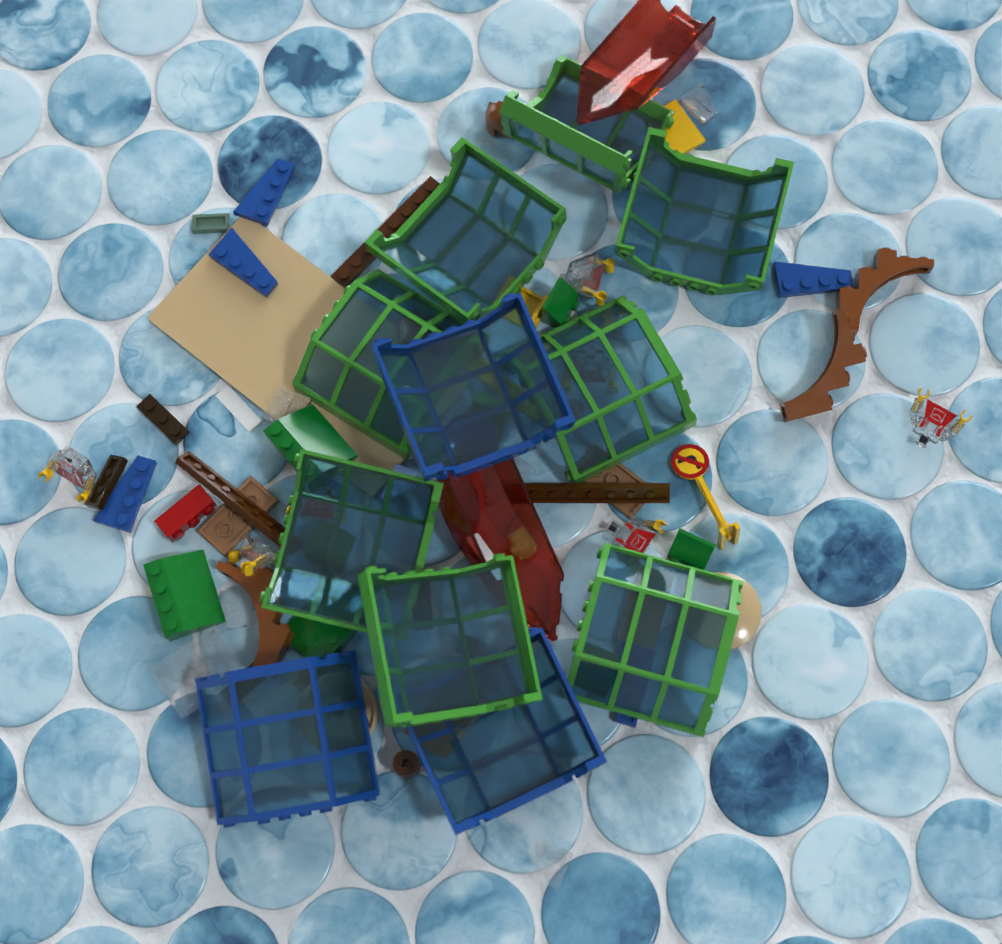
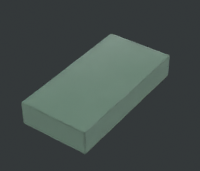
[192,213,230,234]

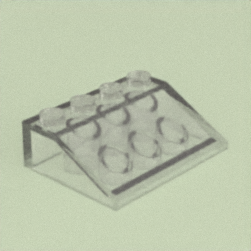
[148,624,246,719]

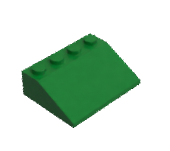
[263,404,358,492]
[143,550,226,642]
[287,575,366,672]

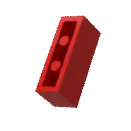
[154,484,217,542]

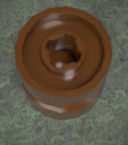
[393,750,421,779]

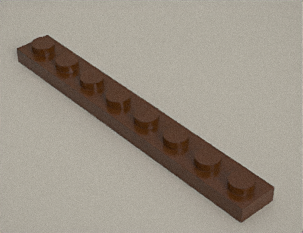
[331,176,440,288]
[175,451,304,556]
[514,483,670,503]

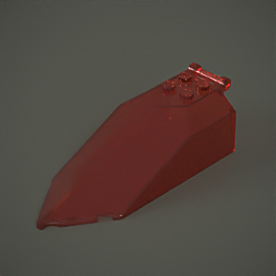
[576,0,716,125]
[430,450,564,641]

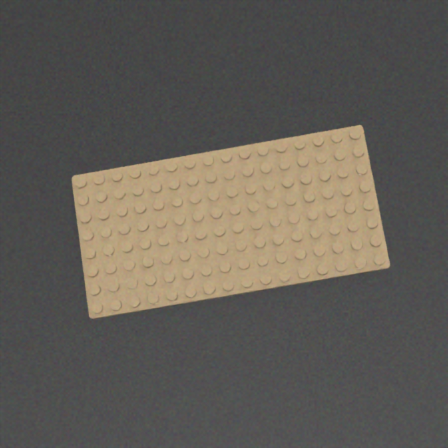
[148,217,468,496]

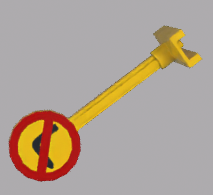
[671,444,740,550]

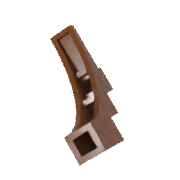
[836,248,934,337]
[779,308,867,422]
[215,561,294,678]

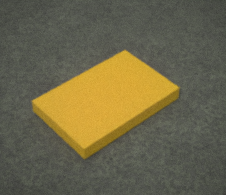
[645,99,706,154]

